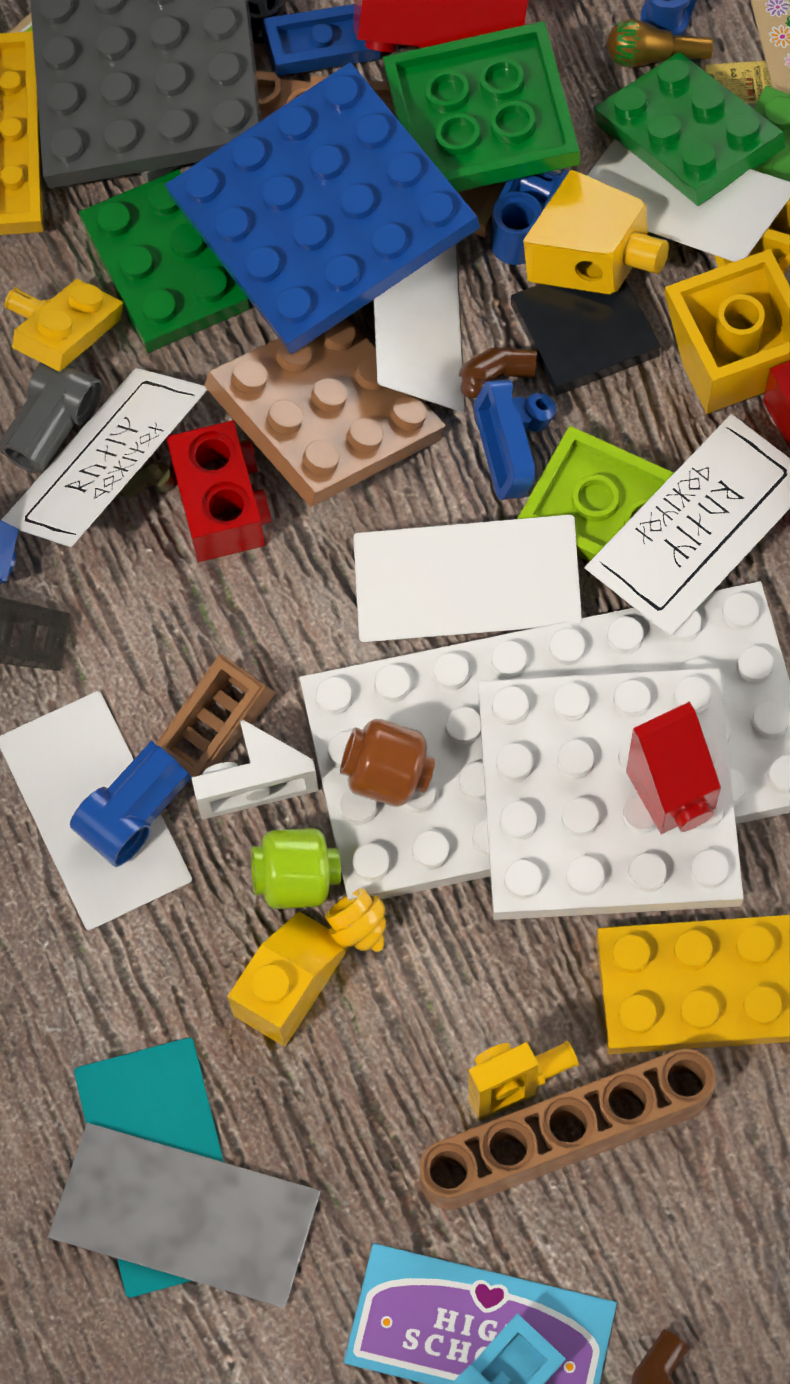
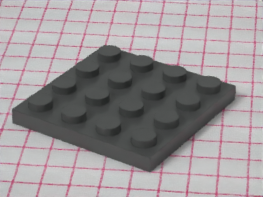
[30,0,262,189]

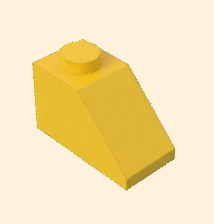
[227,911,350,1047]

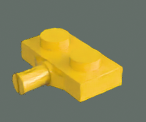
[4,278,124,372]
[468,1041,579,1122]

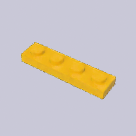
[0,31,44,235]

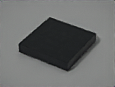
[511,279,661,396]

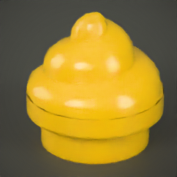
[325,888,386,952]

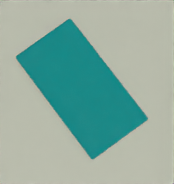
[74,1037,224,1298]

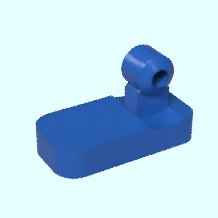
[474,380,556,500]

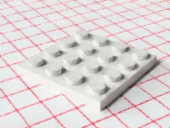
[478,668,743,920]

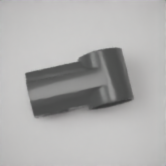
[0,362,103,473]

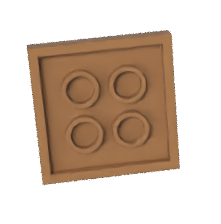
[204,317,446,507]

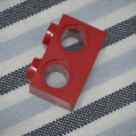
[166,420,272,563]

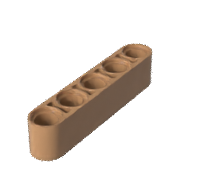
[419,1048,716,1210]

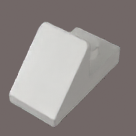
[191,720,319,820]

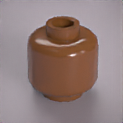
[340,719,435,807]

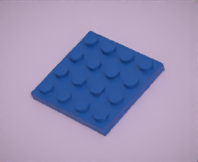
[165,62,480,355]

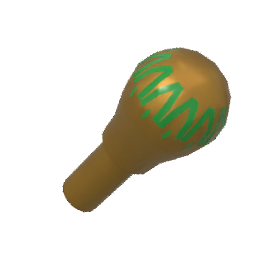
[607,19,713,68]

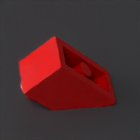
[626,701,721,834]

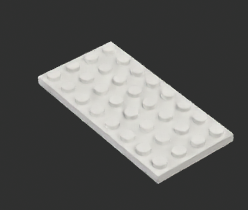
[299,581,790,901]

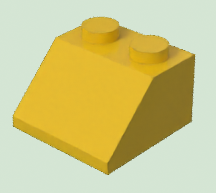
[664,249,790,414]

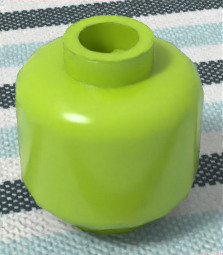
[251,828,341,909]

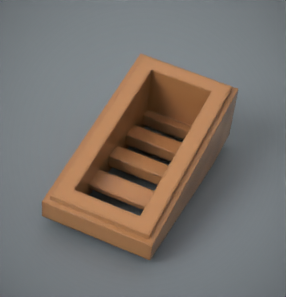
[156,653,276,781]

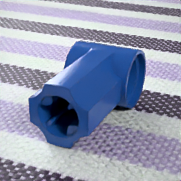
[69,741,191,867]

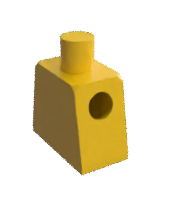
[523,170,669,294]

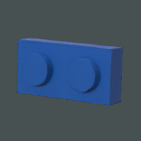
[262,4,381,76]

